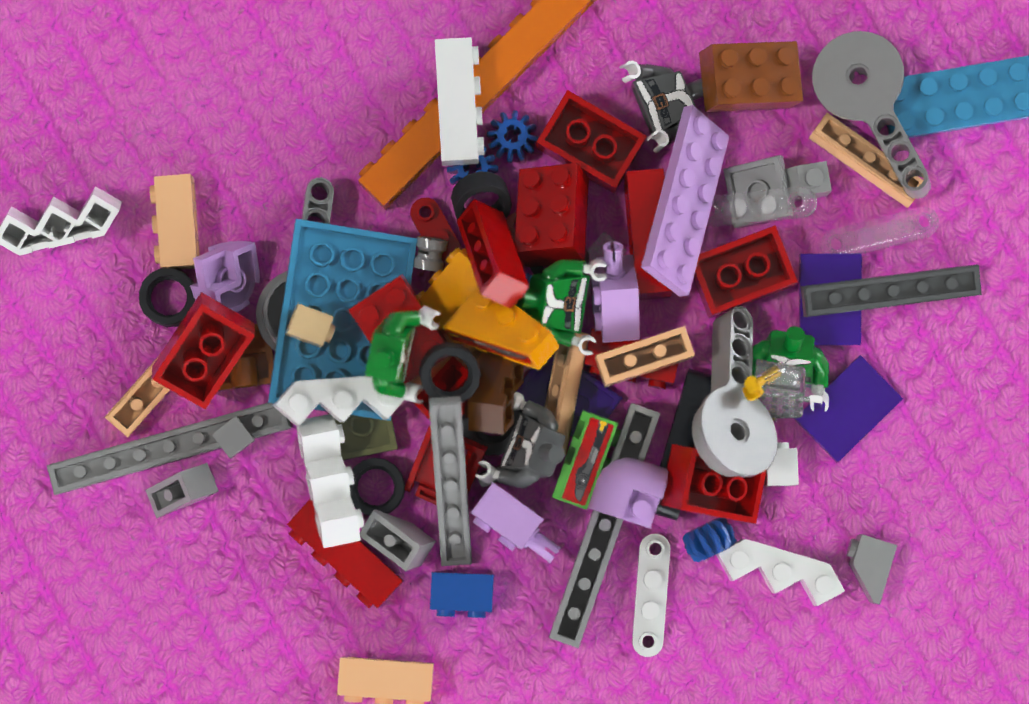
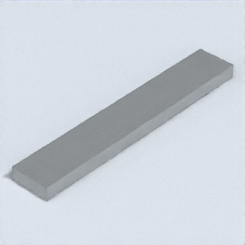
[429,396,472,566]

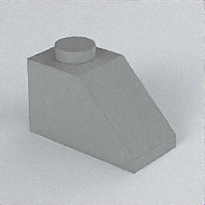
[786,161,832,202]
[145,463,219,518]
[360,509,436,571]
[846,534,897,605]

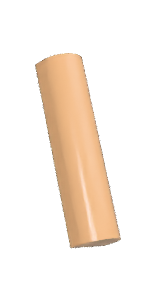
[809,112,924,208]
[545,332,589,455]
[104,353,170,437]

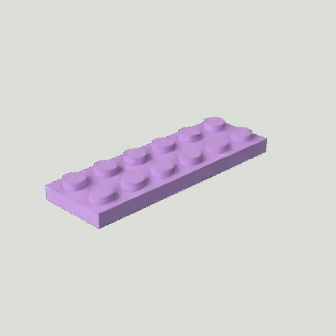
[641,105,729,297]

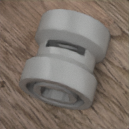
[413,236,448,272]

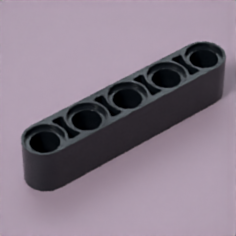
[655,368,711,521]

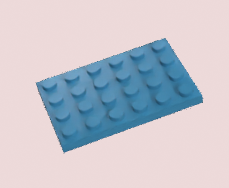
[268,219,417,421]

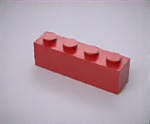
[457,199,529,309]
[287,499,404,609]

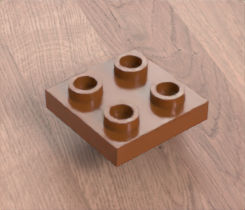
[218,324,274,391]

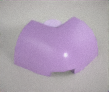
[190,241,260,312]
[588,457,668,528]

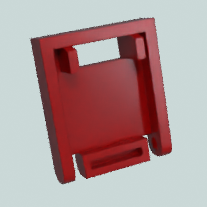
[405,424,488,505]

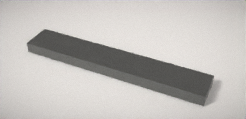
[800,264,982,317]

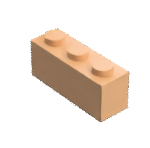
[149,174,200,270]
[595,326,695,388]
[337,656,434,704]

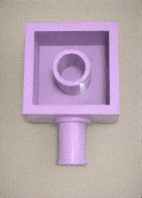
[591,241,640,343]
[471,483,561,564]

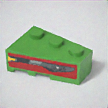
[552,409,621,510]

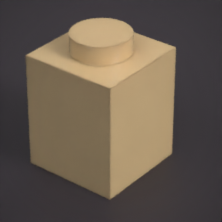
[285,303,336,348]

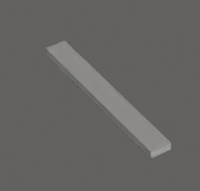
[46,403,292,495]

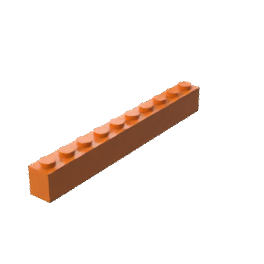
[358,0,597,210]

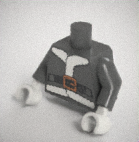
[619,61,703,153]
[475,392,566,488]

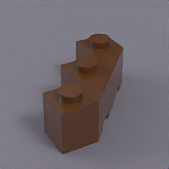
[464,351,524,435]

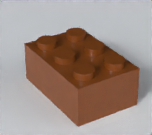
[699,41,803,112]

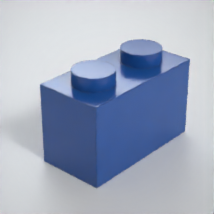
[430,572,494,618]

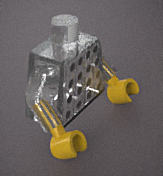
[742,359,824,422]

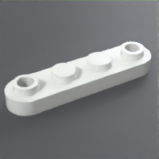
[632,534,670,657]

